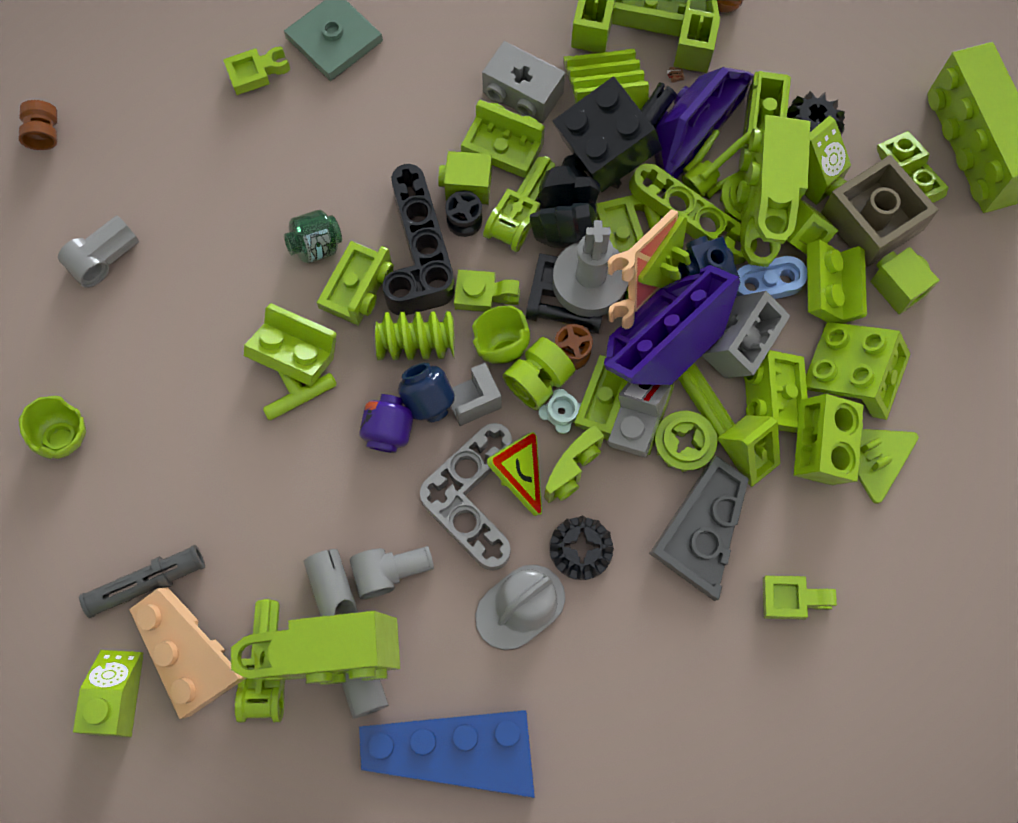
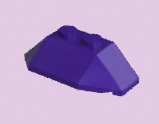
[654,67,754,192]
[604,265,741,385]

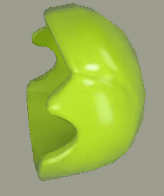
[472,306,530,364]
[18,396,86,459]

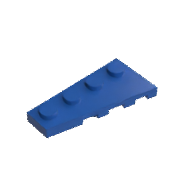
[359,710,535,798]

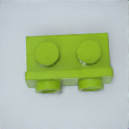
[807,239,867,323]
[244,303,337,386]
[744,350,808,433]

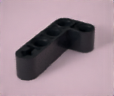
[383,164,455,315]

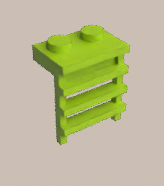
[564,48,649,110]

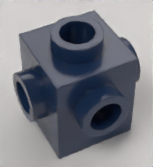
[678,236,740,278]

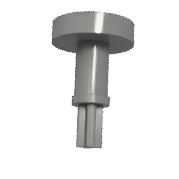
[552,220,628,317]

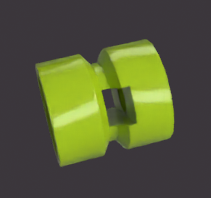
[502,337,576,410]

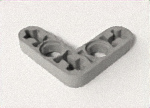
[420,423,512,571]

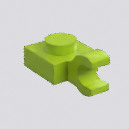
[454,269,520,312]
[763,575,837,620]

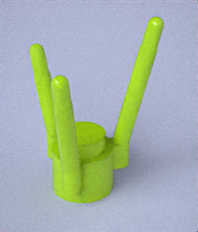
[682,130,752,199]

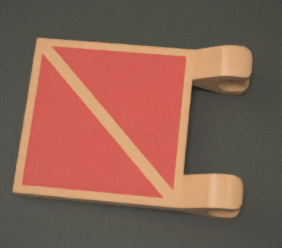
[608,209,678,329]

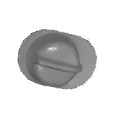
[475,565,565,650]

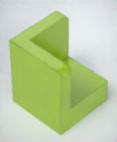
[783,199,839,254]

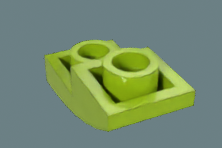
[877,131,949,203]
[544,424,604,503]

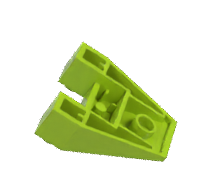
[571,0,720,73]

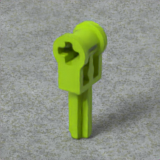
[483,156,556,252]
[235,599,285,722]

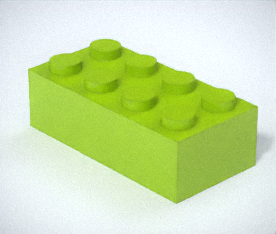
[927,41,1018,213]

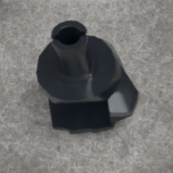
[530,155,601,248]

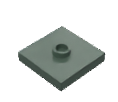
[284,0,383,81]

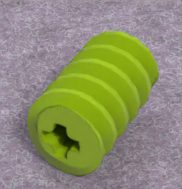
[375,311,455,360]

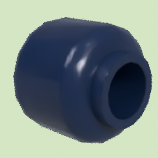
[398,362,455,423]

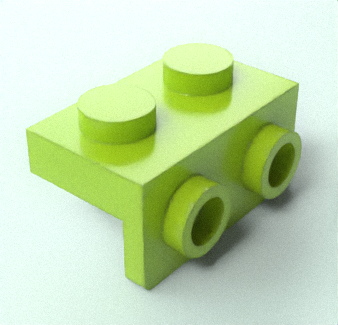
[461,100,545,178]
[316,241,394,326]

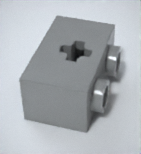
[482,41,565,124]
[702,291,790,378]

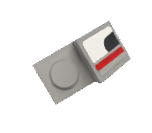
[608,382,671,458]

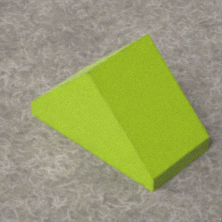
[717,415,781,487]

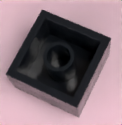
[552,76,662,193]

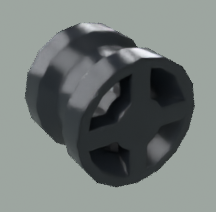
[445,191,483,237]

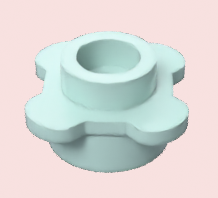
[538,389,581,434]

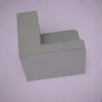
[451,363,502,426]

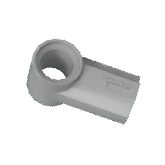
[58,215,140,288]

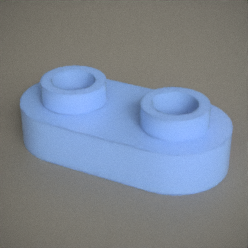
[736,256,807,299]

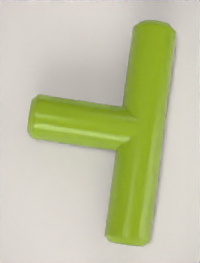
[263,372,337,420]

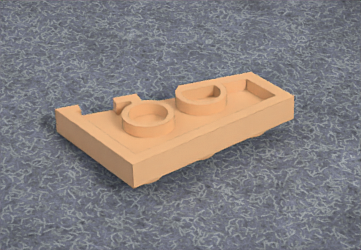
[129,587,246,719]

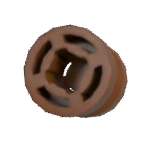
[19,100,58,150]

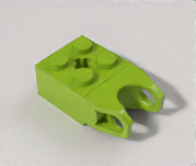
[737,114,810,267]
[231,611,400,685]

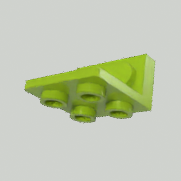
[806,322,911,420]

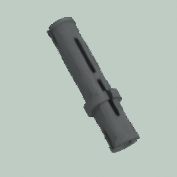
[79,545,205,618]

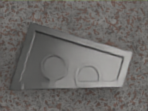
[649,456,749,601]

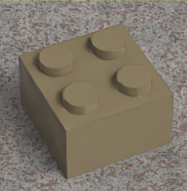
[821,155,939,267]

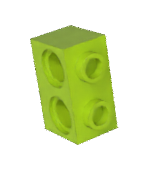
[793,394,864,485]

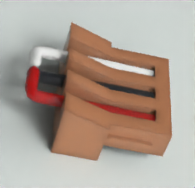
[667,67,684,83]

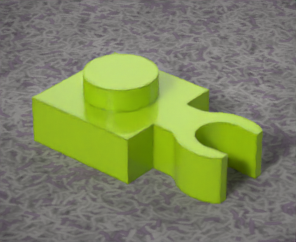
[223,46,291,95]

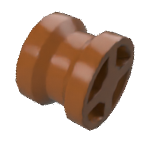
[554,324,593,370]

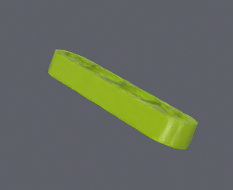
[629,163,757,264]

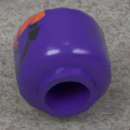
[359,394,413,453]

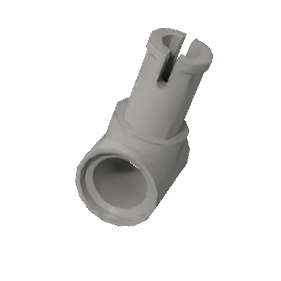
[349,546,434,599]

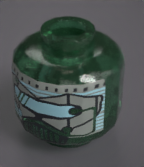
[284,210,342,263]

